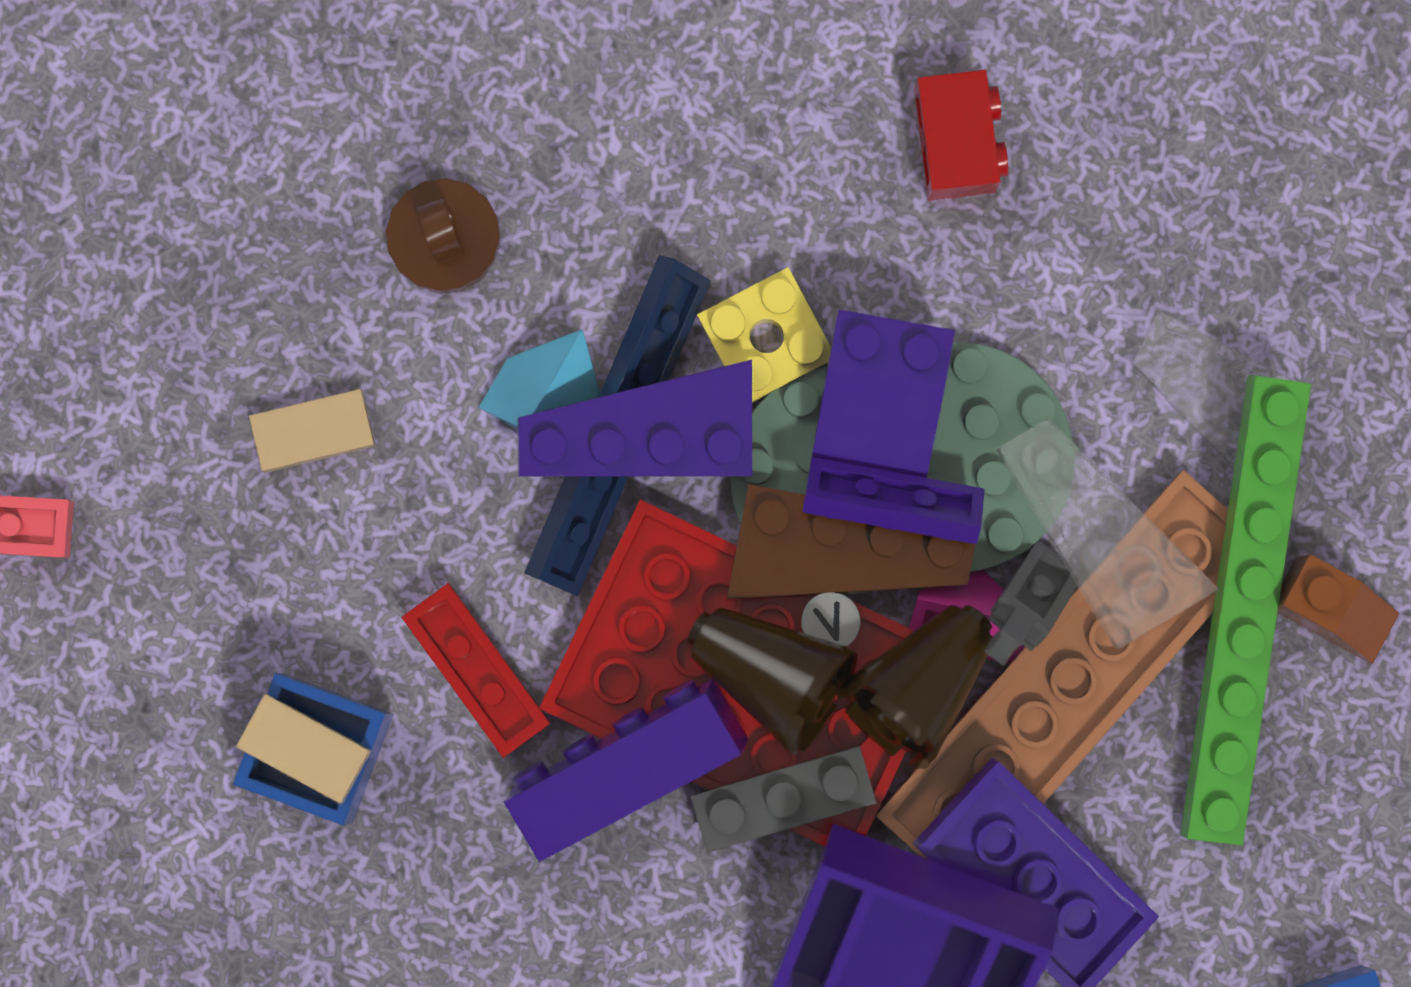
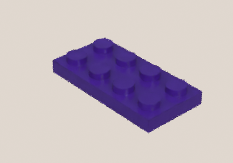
[912,757,1159,987]

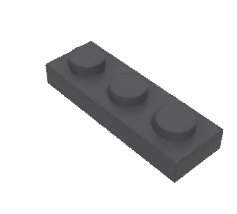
[691,746,877,853]

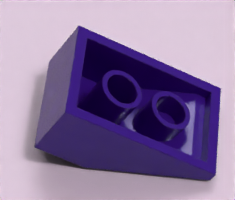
[811,309,955,478]

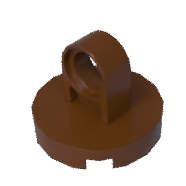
[386,178,501,294]

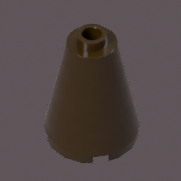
[836,605,993,769]
[687,607,857,754]

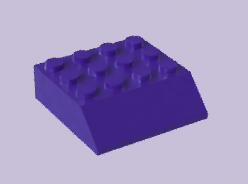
[769,824,1059,987]

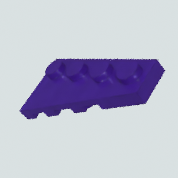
[517,360,752,477]

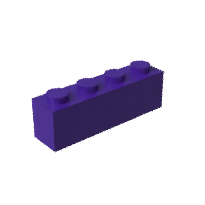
[503,679,748,862]

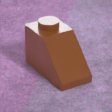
[1277,554,1399,664]

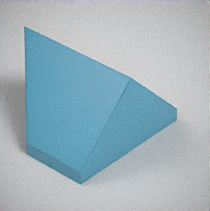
[479,329,600,430]

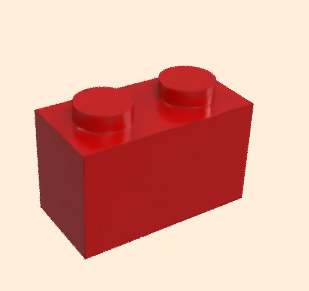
[914,70,1008,201]

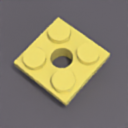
[697,267,831,403]

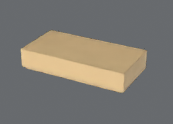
[249,389,376,473]
[236,694,372,804]

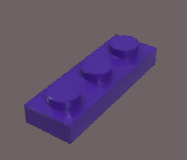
[802,457,985,544]

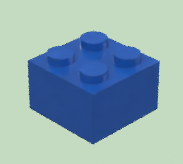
[233,673,394,826]

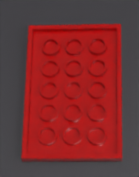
[539,499,914,846]

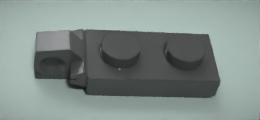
[984,540,1084,666]

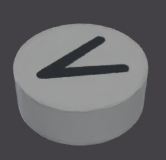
[801,592,860,646]

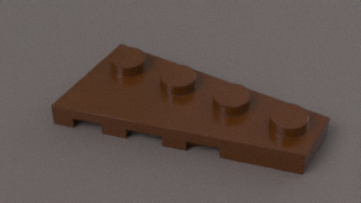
[727,484,975,600]

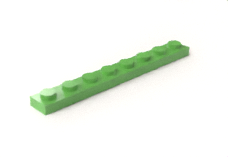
[1180,375,1311,846]

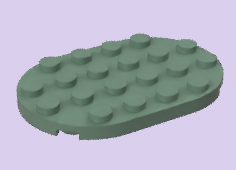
[731,343,1074,595]

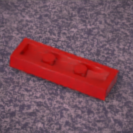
[401,583,552,758]

